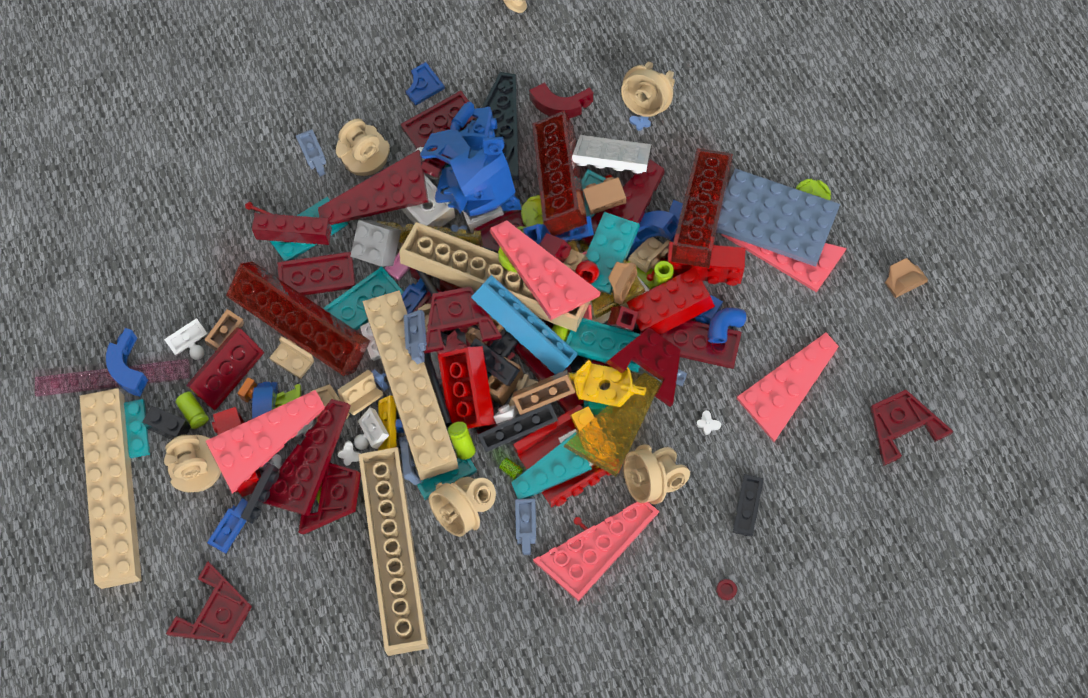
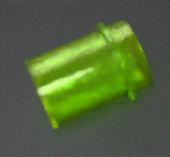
[499,457,523,480]

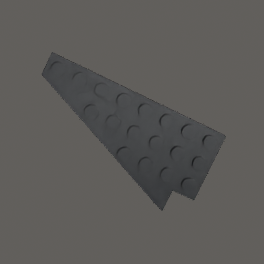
[475,72,520,181]

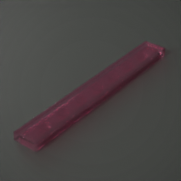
[35,359,190,397]

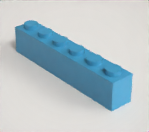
[471,275,578,374]

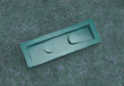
[124,399,150,458]
[417,458,477,500]

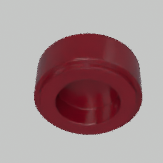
[716,579,737,600]

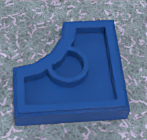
[406,62,445,106]

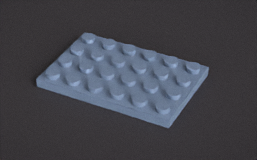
[710,168,840,267]

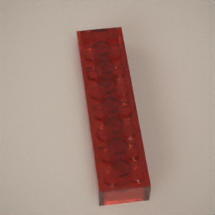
[532,111,587,236]
[671,148,733,268]
[226,262,371,376]

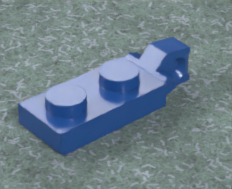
[401,278,427,314]
[208,498,248,554]

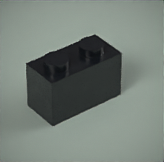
[142,406,191,440]

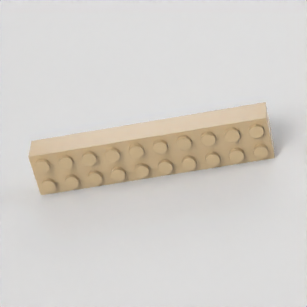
[399,222,590,332]
[363,290,458,481]
[80,388,142,589]
[358,447,429,656]

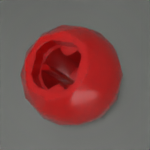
[575,260,599,284]

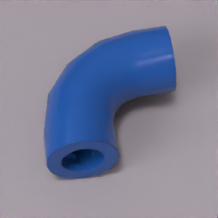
[708,307,746,343]

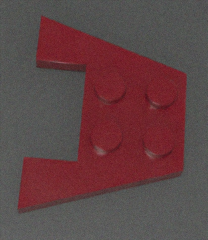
[424,286,502,354]
[606,327,681,407]
[870,390,954,466]
[298,463,361,535]
[166,561,252,643]

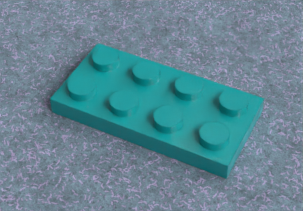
[269,196,348,261]
[585,212,640,295]
[321,266,404,339]
[566,318,640,372]

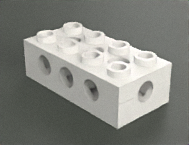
[401,174,455,230]

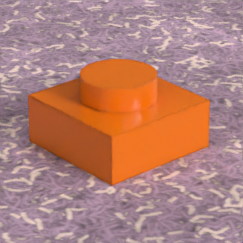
[238,378,257,403]

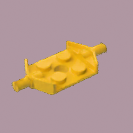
[569,360,646,407]

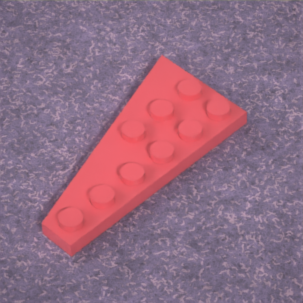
[490,221,601,321]
[721,234,847,292]
[737,333,839,442]
[206,390,325,494]
[533,502,659,602]

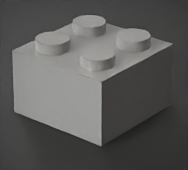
[351,220,401,266]

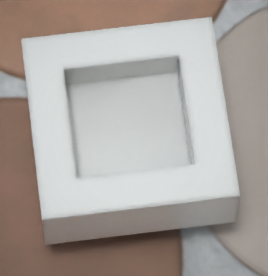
[494,404,519,424]

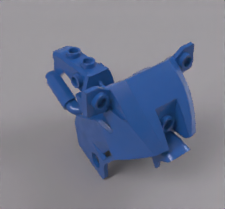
[420,102,522,216]

